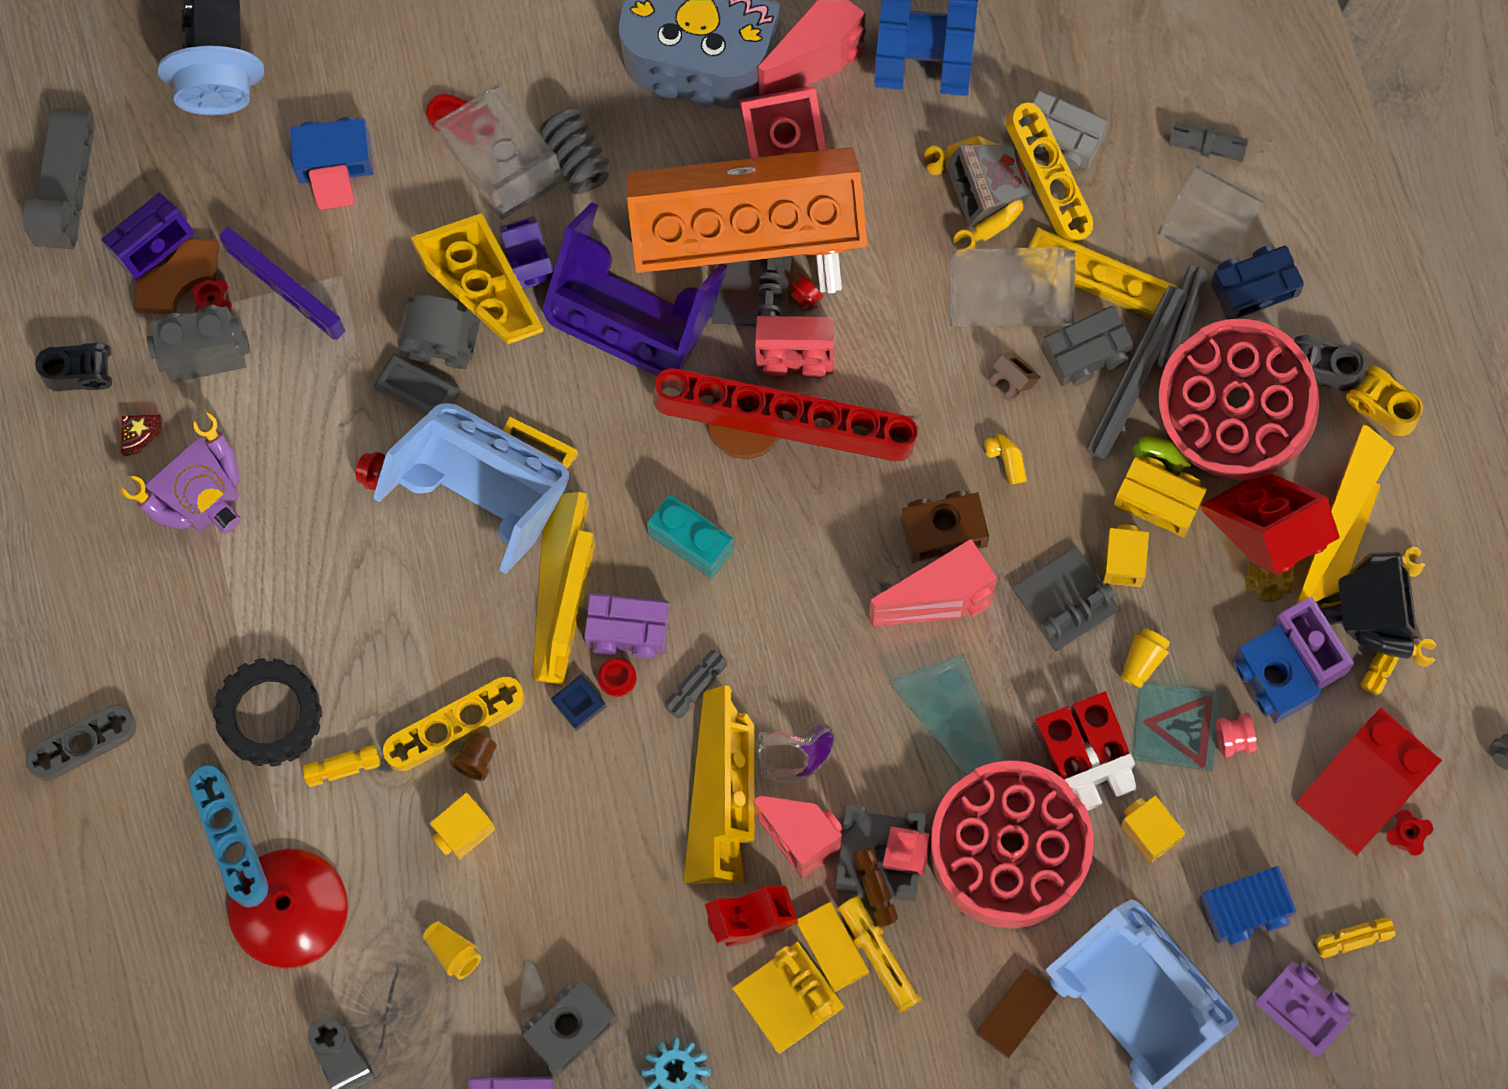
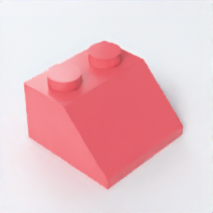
[753,796,843,879]

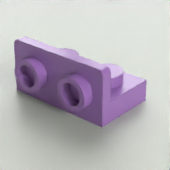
[1255,960,1354,1058]

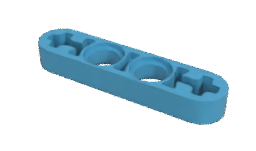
[189,765,268,907]

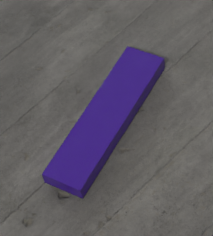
[219,226,345,340]

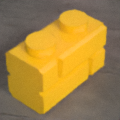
[1113,457,1207,538]

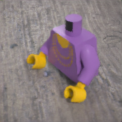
[119,411,241,534]

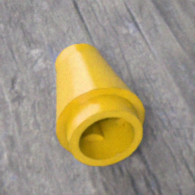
[1120,627,1171,689]
[422,921,481,979]

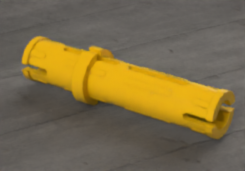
[837,896,921,1014]

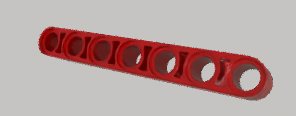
[653,369,918,461]

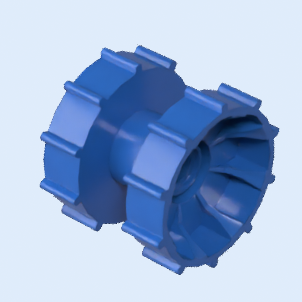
[874,0,978,96]

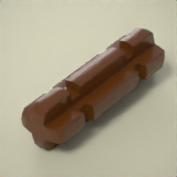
[853,848,898,927]

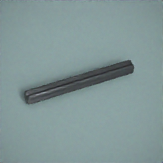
[1087,286,1187,460]

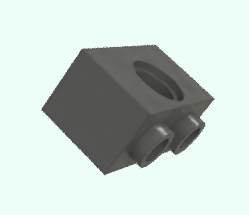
[522,980,618,1076]

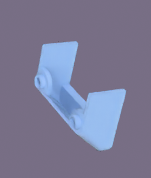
[373,403,569,574]

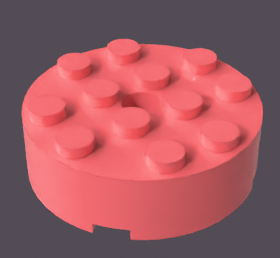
[1159,319,1319,480]
[930,761,1094,928]

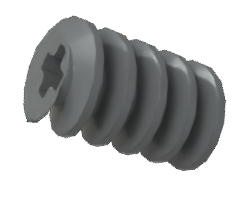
[539,108,609,194]

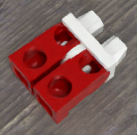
[1032,691,1136,811]

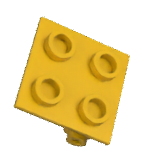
[732,942,845,1054]

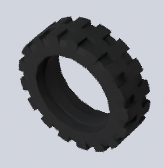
[213,658,322,767]

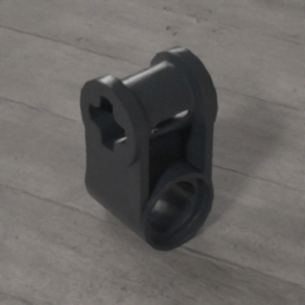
[35,343,112,392]

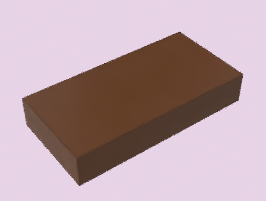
[976,969,1058,1059]

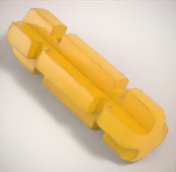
[1361,652,1399,695]
[302,745,380,787]
[1315,917,1395,958]

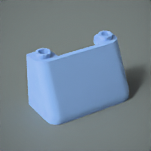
[1045,900,1239,1089]

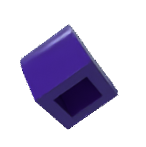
[499,216,553,289]

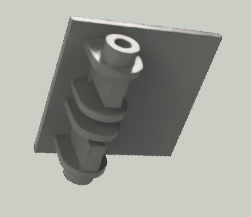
[712,256,792,325]
[1012,546,1121,652]

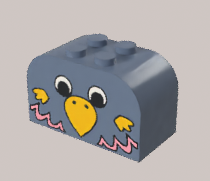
[619,0,781,108]

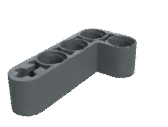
[23,108,94,249]

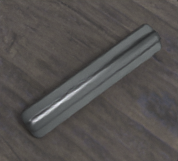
[1155,266,1208,372]

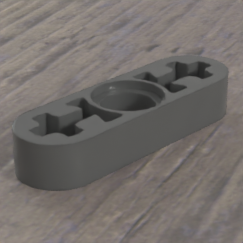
[26,705,136,781]

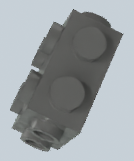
[147,305,250,383]

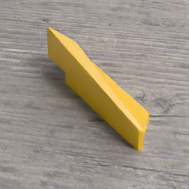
[1295,424,1394,605]
[533,492,596,686]
[683,685,755,884]

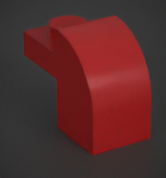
[704,885,798,947]

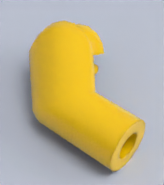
[984,434,1027,485]

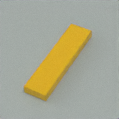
[1022,227,1177,319]

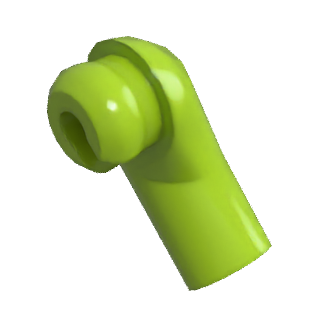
[1132,435,1191,476]

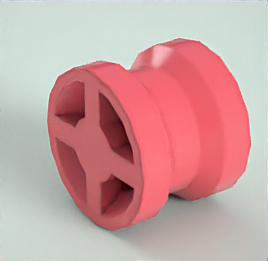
[1215,713,1257,758]

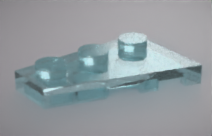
[889,654,1005,776]

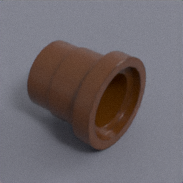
[450,732,497,781]

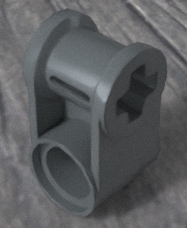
[1294,335,1365,391]
[308,1018,375,1089]

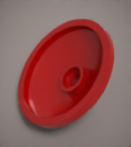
[228,849,348,969]

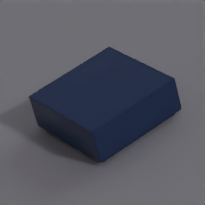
[551,675,606,731]

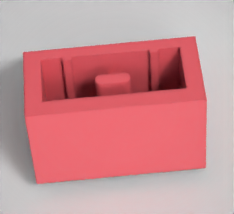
[755,316,834,378]

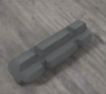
[665,650,727,719]

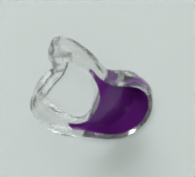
[757,721,835,784]

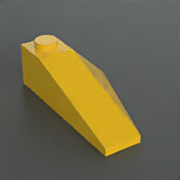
[411,213,543,345]

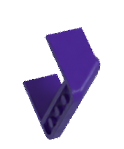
[543,202,728,376]

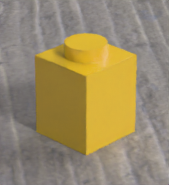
[1103,524,1149,588]
[430,792,496,860]
[1120,795,1186,864]

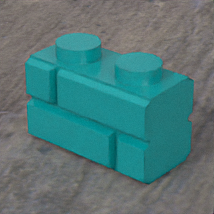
[647,494,734,579]

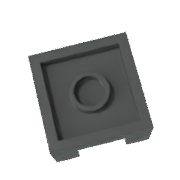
[836,804,926,902]

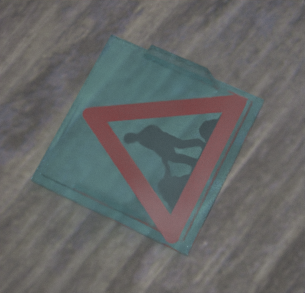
[1133,683,1221,771]

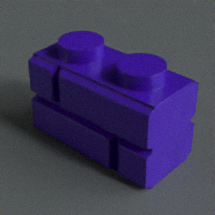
[101,192,195,281]

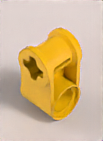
[1346,365,1423,437]

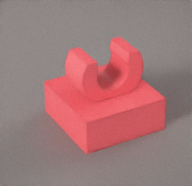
[883,826,931,876]

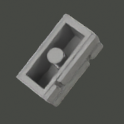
[1022,90,1109,170]

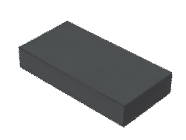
[374,353,461,415]

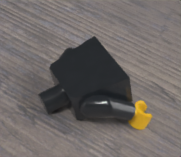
[1320,547,1436,667]

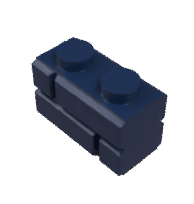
[1211,245,1304,320]

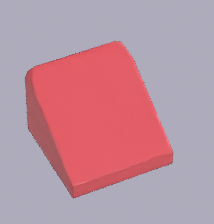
[309,164,355,210]

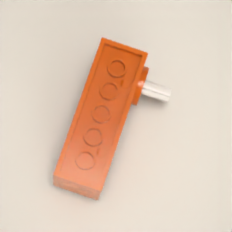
[626,147,868,293]

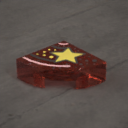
[121,414,163,456]

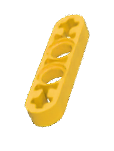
[1005,103,1093,242]
[383,676,525,771]

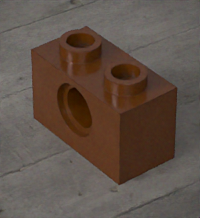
[901,490,989,563]

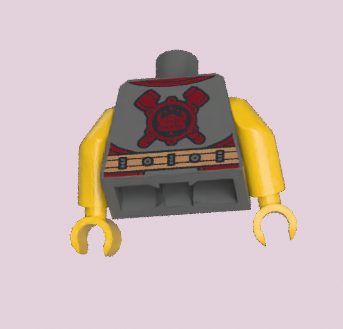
[924,136,1034,257]

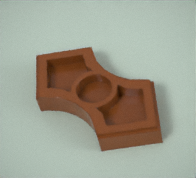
[134,239,220,314]

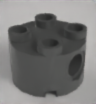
[397,295,480,369]

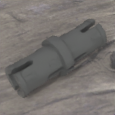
[1169,121,1249,162]

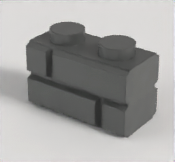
[1041,305,1133,386]

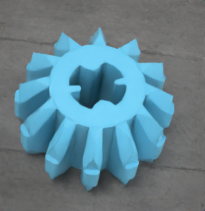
[641,1037,711,1089]

